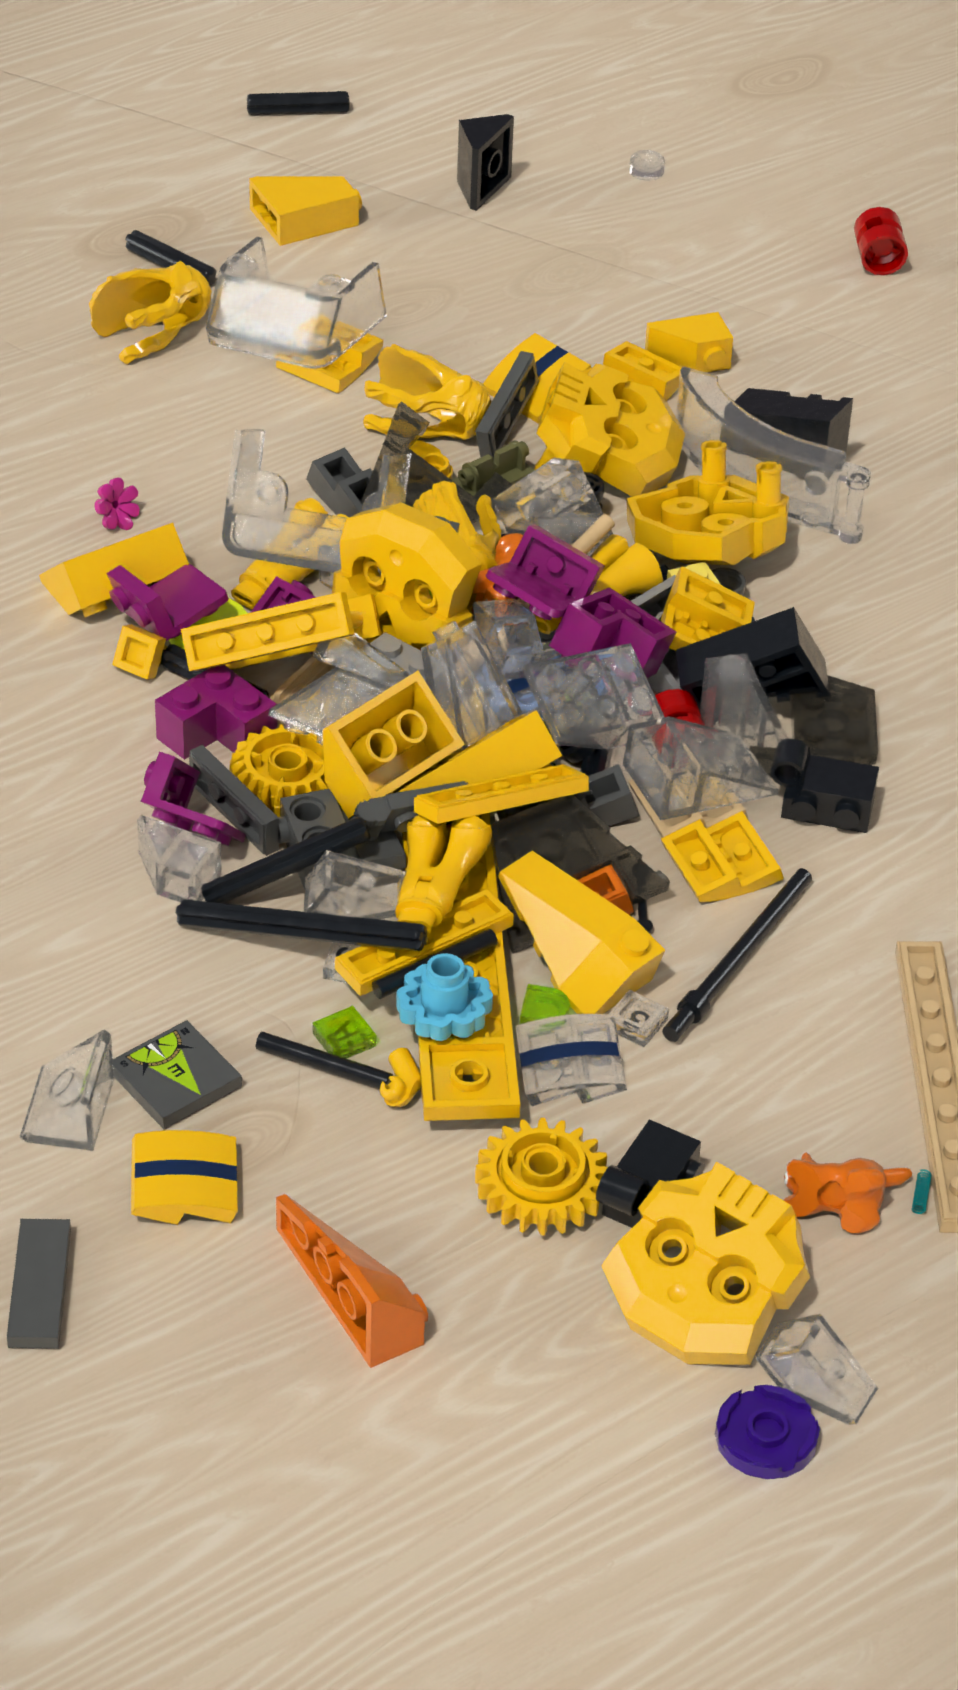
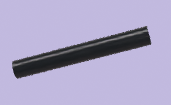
[372,929,498,999]
[256,1031,393,1089]

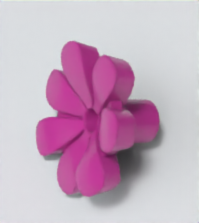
[94,477,140,530]

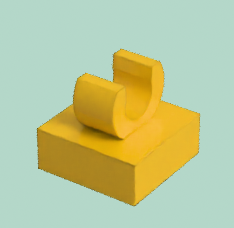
[112,624,167,680]

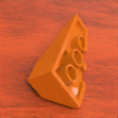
[276,1194,428,1368]

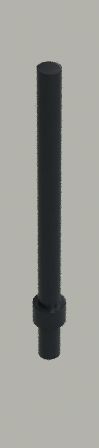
[662,868,812,1042]

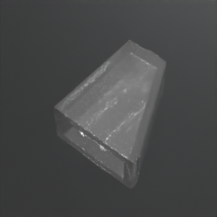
[421,621,523,754]
[700,653,788,763]

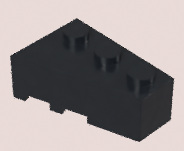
[721,388,853,484]
[676,607,831,712]

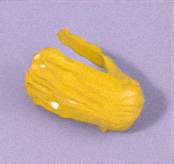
[89,261,212,364]
[363,344,492,440]
[413,481,501,604]

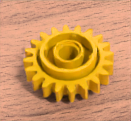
[475,1117,608,1235]

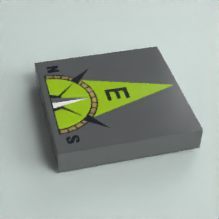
[109,1020,242,1129]

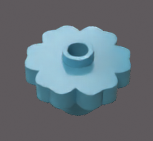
[396,953,493,1041]

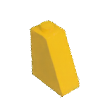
[249,176,362,246]

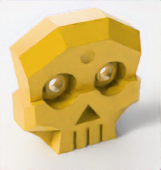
[534,362,685,497]
[626,440,789,565]
[332,502,482,661]
[601,1162,810,1365]

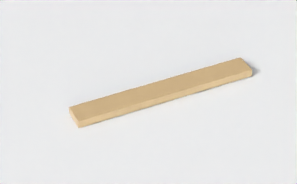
[895,941,958,1233]

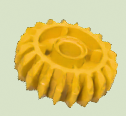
[230,723,329,817]

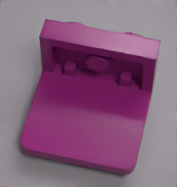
[486,524,605,620]
[106,564,229,641]
[140,751,246,846]

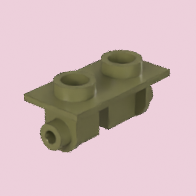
[450,440,536,503]

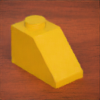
[645,312,733,374]

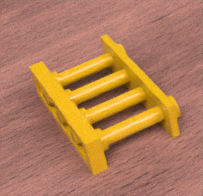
[181,592,382,671]

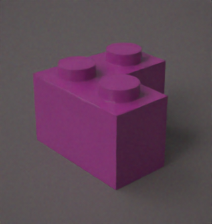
[549,587,677,683]
[155,665,277,760]

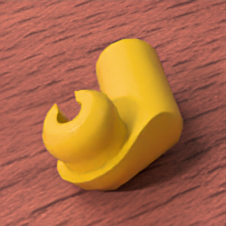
[380,1048,421,1107]

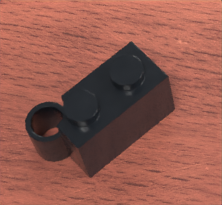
[770,738,879,833]
[596,1119,704,1228]

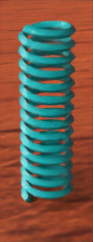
[911,1169,932,1214]

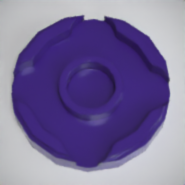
[715,1385,820,1480]

